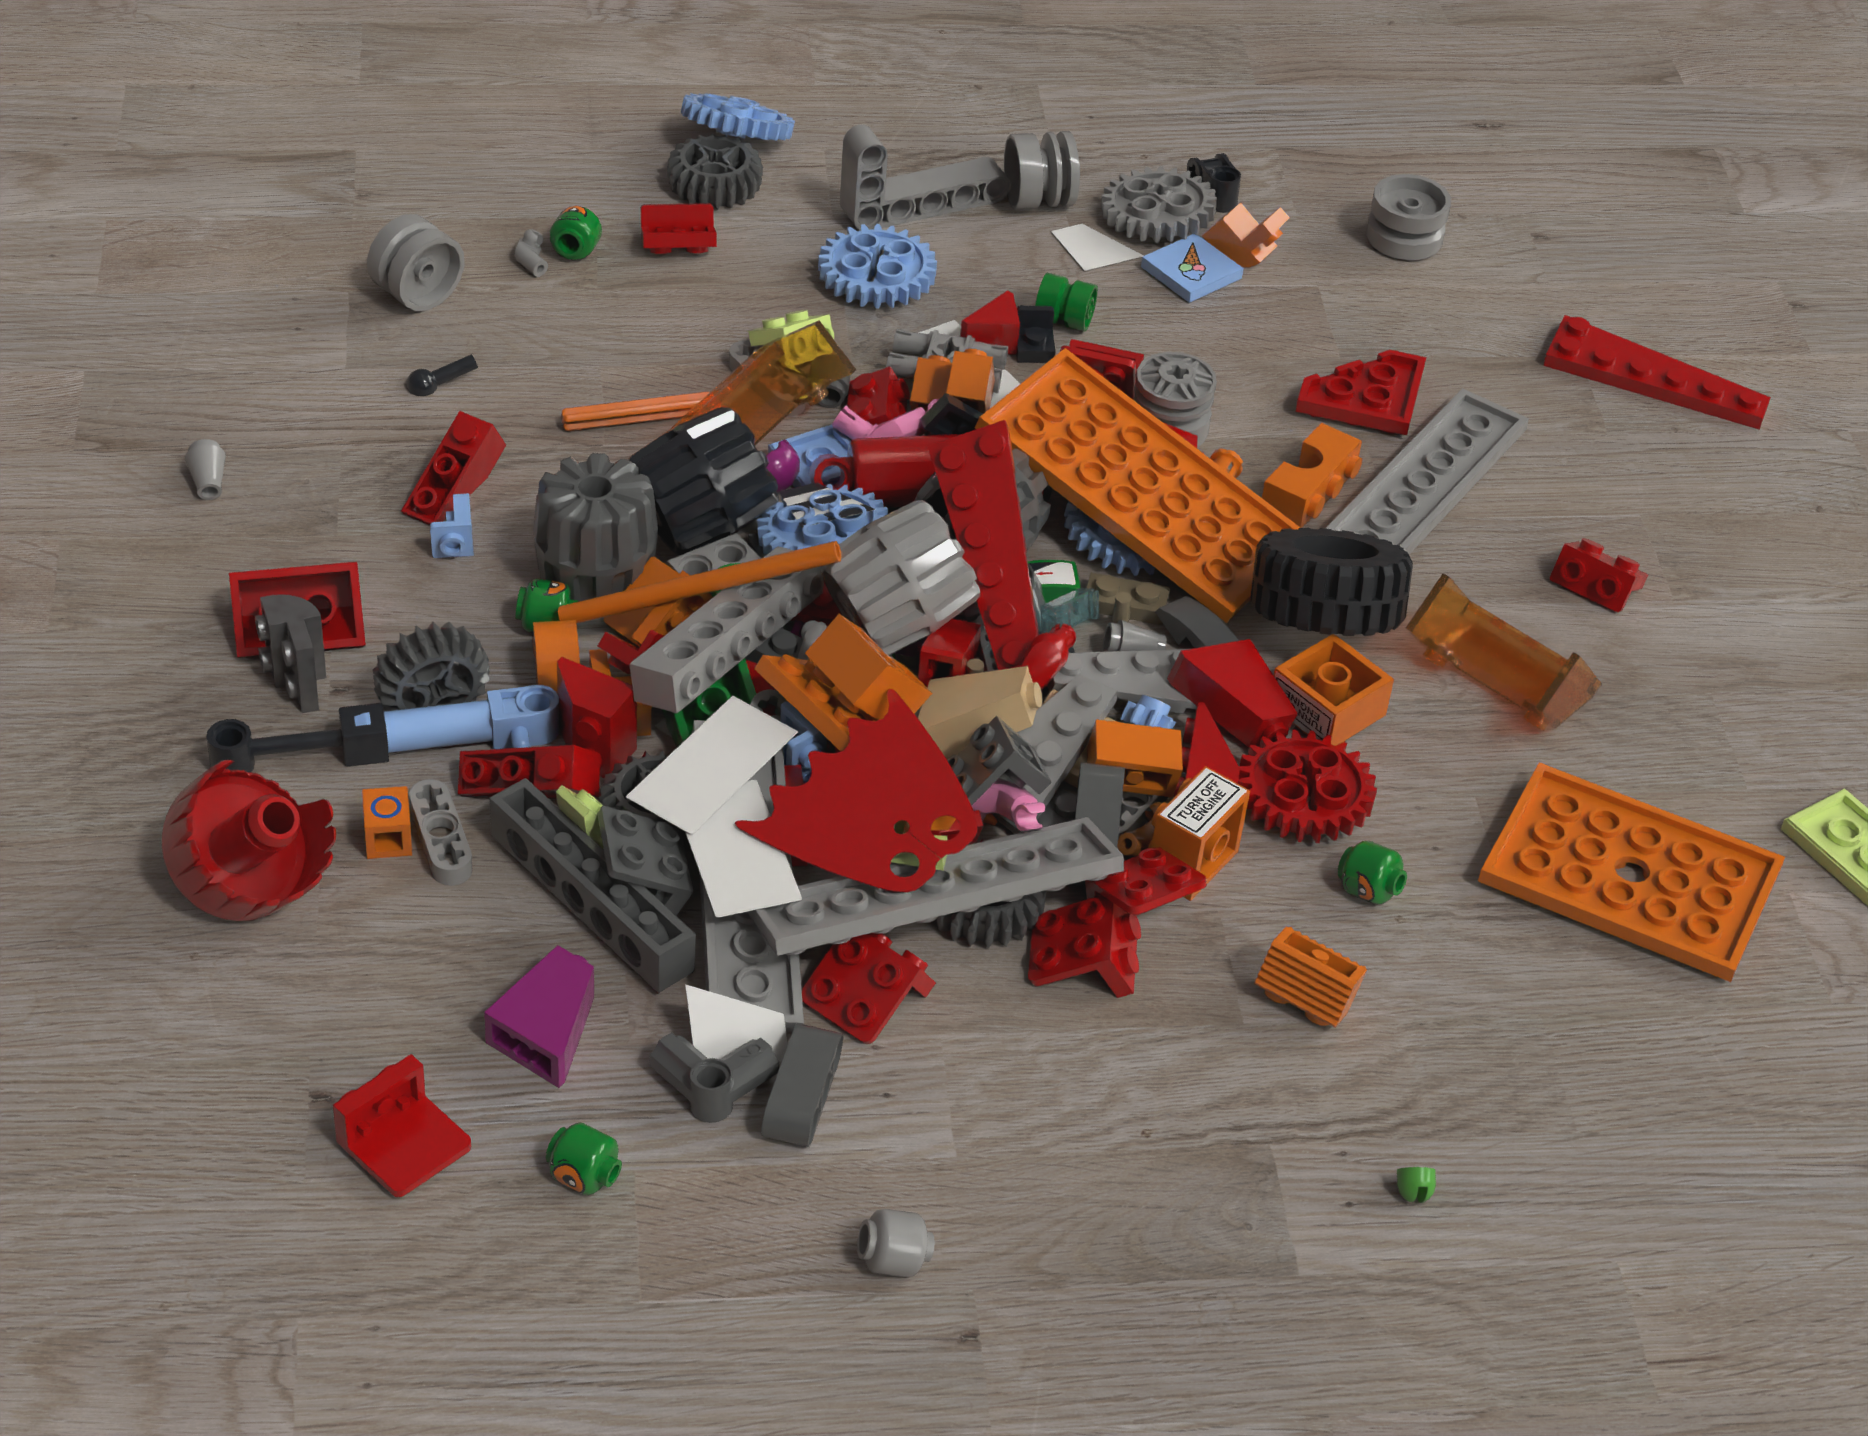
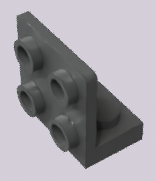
[947,715,1051,806]
[597,806,694,916]

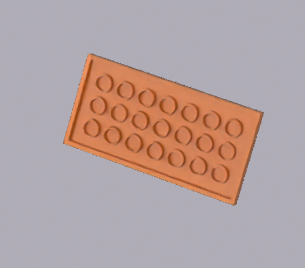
[975,348,1300,623]

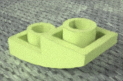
[556,785,604,849]

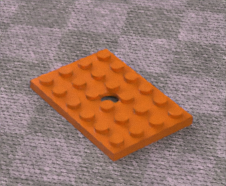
[1478,762,1785,982]

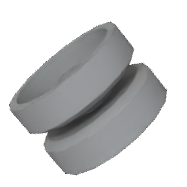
[1366,174,1451,260]
[367,214,465,311]

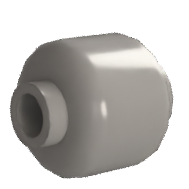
[857,1209,935,1277]

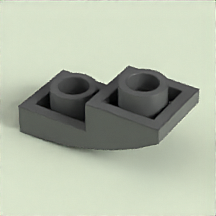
[1155,596,1239,648]

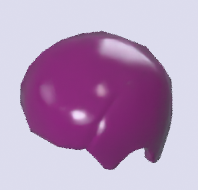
[766,439,800,494]

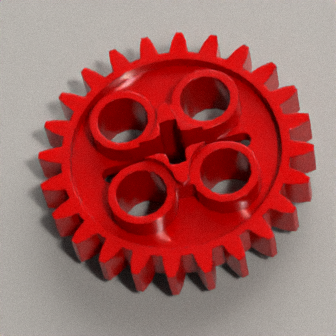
[1238,729,1377,843]

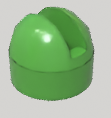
[1397,1167,1436,1203]

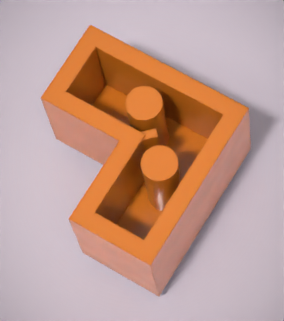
[910,349,995,414]
[805,614,933,721]

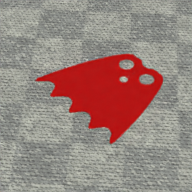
[735,689,978,892]

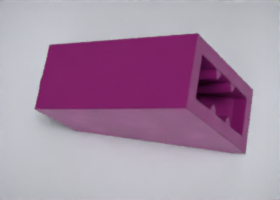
[484,945,594,1088]

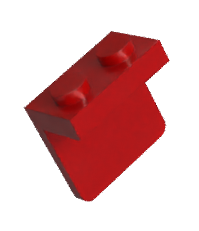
[1060,339,1144,400]
[1085,847,1207,916]
[1028,895,1141,998]
[802,933,936,1044]
[333,1054,471,1197]

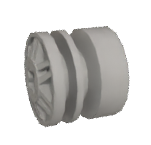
[1004,131,1080,210]
[1134,352,1217,447]

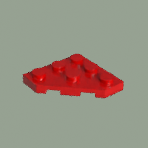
[1295,350,1427,435]

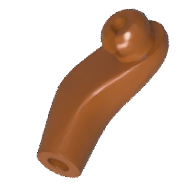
[1117,802,1162,857]

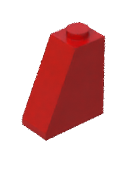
[918,619,981,688]
[1167,639,1298,748]

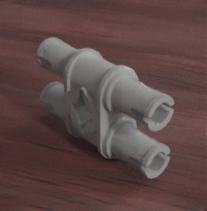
[886,329,1008,393]

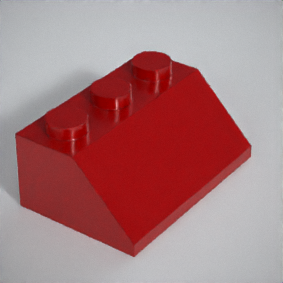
[229,562,366,658]

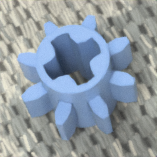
[1120,695,1176,729]

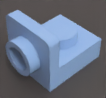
[430,493,474,558]

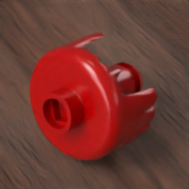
[161,760,336,921]

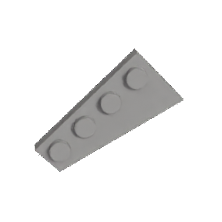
[1047,649,1197,714]
[999,674,1117,820]

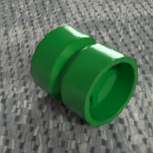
[1035,272,1098,332]

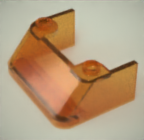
[671,320,856,445]
[1406,573,1602,731]

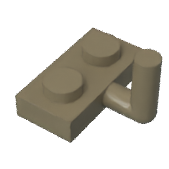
[1082,572,1170,625]

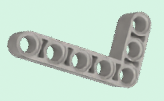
[840,125,1012,231]

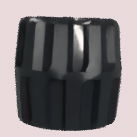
[628,407,779,556]

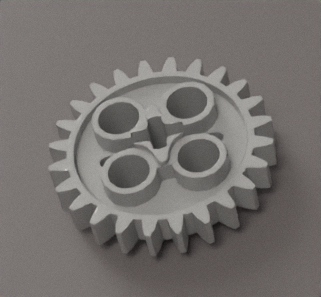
[1101,166,1217,243]

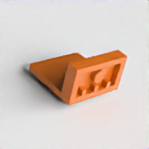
[603,556,713,648]

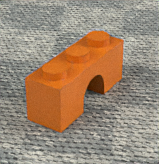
[1262,423,1362,528]

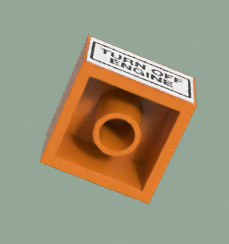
[1274,634,1394,746]
[1147,766,1250,901]

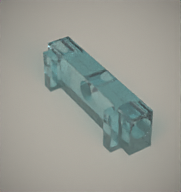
[1041,588,1099,633]

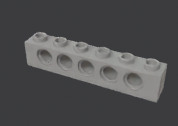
[630,546,824,713]

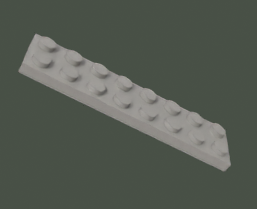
[1326,388,1529,555]
[692,720,804,1033]
[749,817,1124,956]

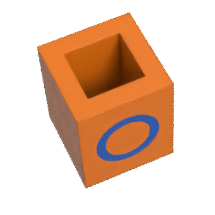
[362,786,412,859]

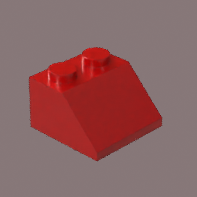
[557,657,637,778]

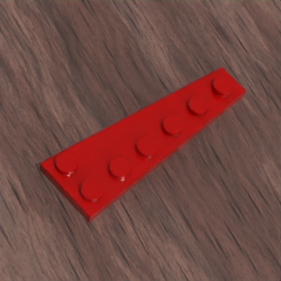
[1543,315,1771,430]
[927,420,1039,670]

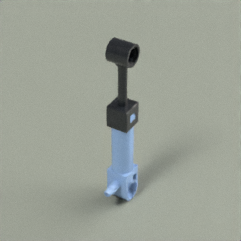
[206,685,559,773]

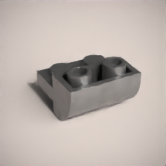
[255,595,327,713]

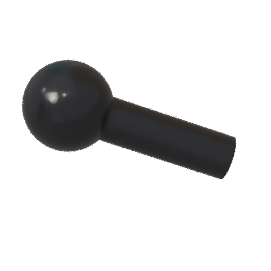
[407,354,478,396]

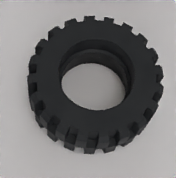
[1250,528,1413,636]

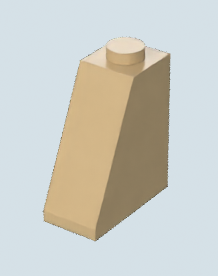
[918,666,1042,759]

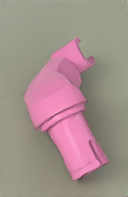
[832,399,939,440]
[972,778,1045,831]

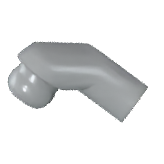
[514,229,548,277]

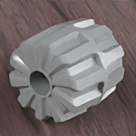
[820,500,980,656]

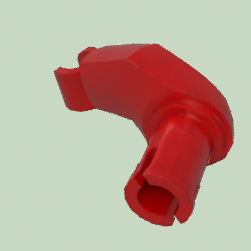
[1008,623,1076,690]

